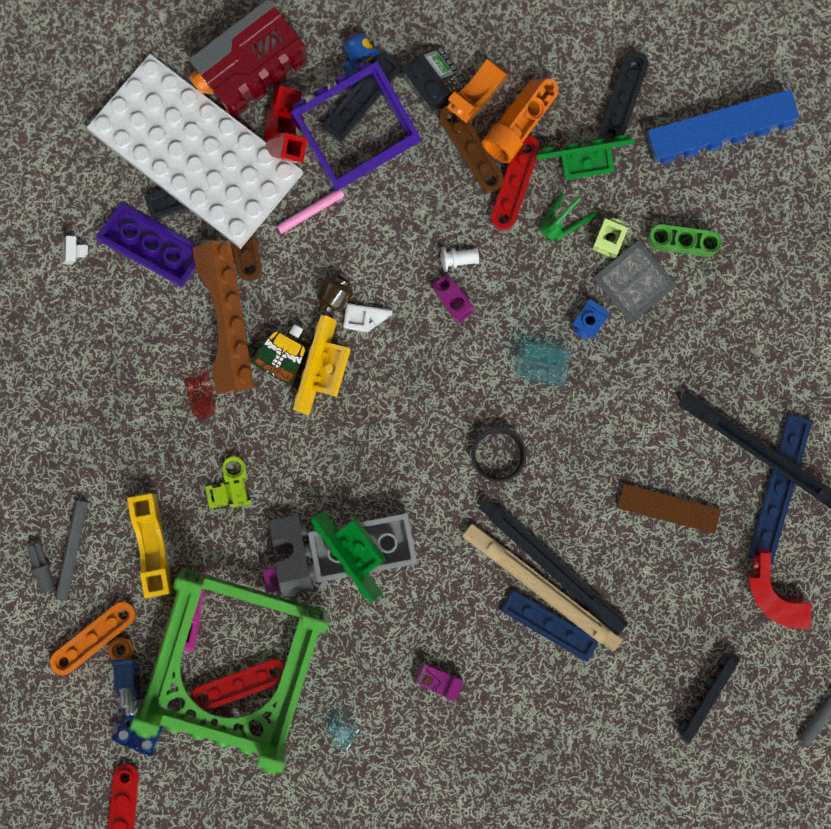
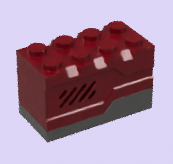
[189,0,308,116]

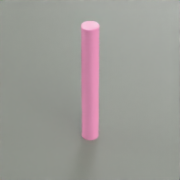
[276,189,345,234]

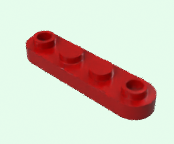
[491,135,540,231]
[190,659,285,711]
[108,763,140,829]

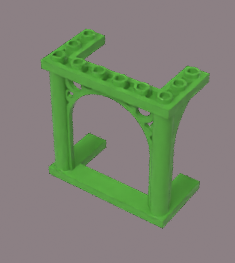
[131,568,329,774]

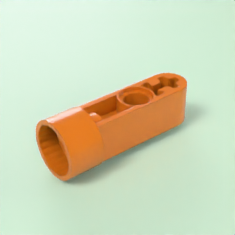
[482,79,558,163]

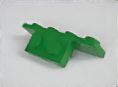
[536,134,636,180]
[311,511,387,603]

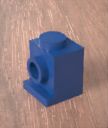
[571,299,610,340]

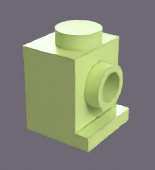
[592,218,628,259]

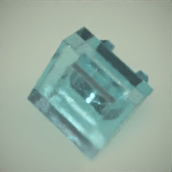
[326,722,360,751]

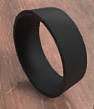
[471,427,526,482]

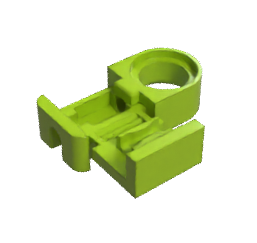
[205,457,252,509]

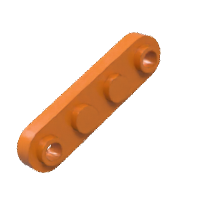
[50,602,136,675]

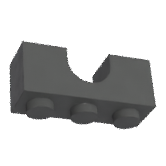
[269,514,316,597]

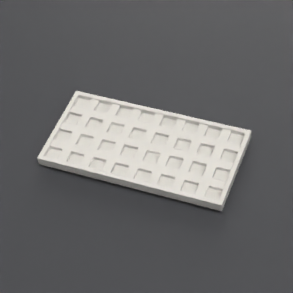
[87,54,303,249]

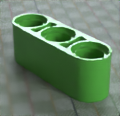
[647,224,722,257]

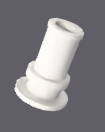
[440,247,479,272]

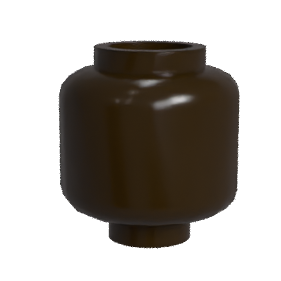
[316,274,353,313]

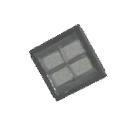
[593,240,677,324]

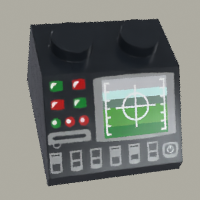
[401,46,468,114]

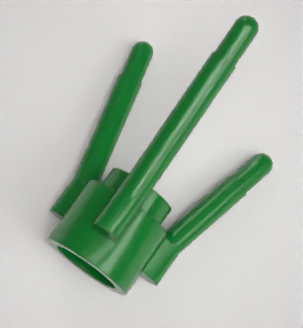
[538,193,599,242]

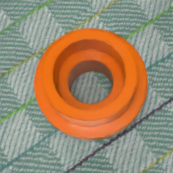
[108,637,134,660]

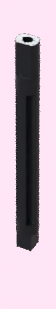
[678,391,831,509]
[478,497,629,636]

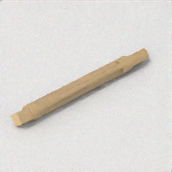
[462,523,622,652]

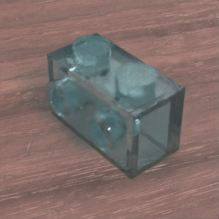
[515,340,571,387]

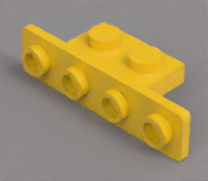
[293,315,351,415]

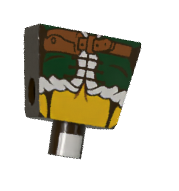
[250,324,307,387]

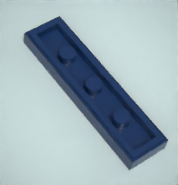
[500,589,599,662]

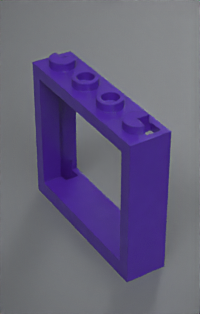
[289,61,422,191]

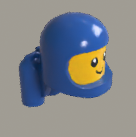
[343,33,380,86]

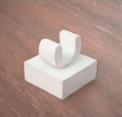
[62,236,88,265]

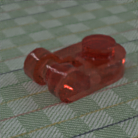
[184,373,216,420]

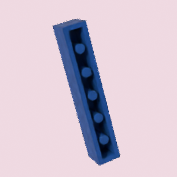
[645,89,800,165]

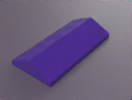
[95,202,199,288]

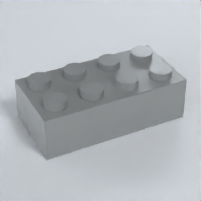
[308,513,417,583]

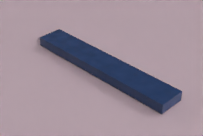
[747,413,813,565]

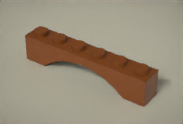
[193,241,254,395]

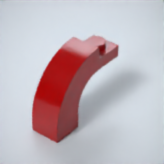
[265,85,308,164]
[747,548,811,629]

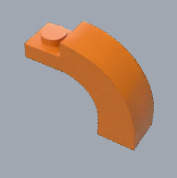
[447,59,510,123]

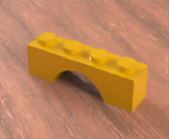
[127,494,173,598]

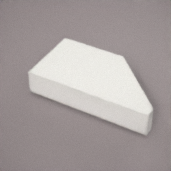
[343,303,393,332]

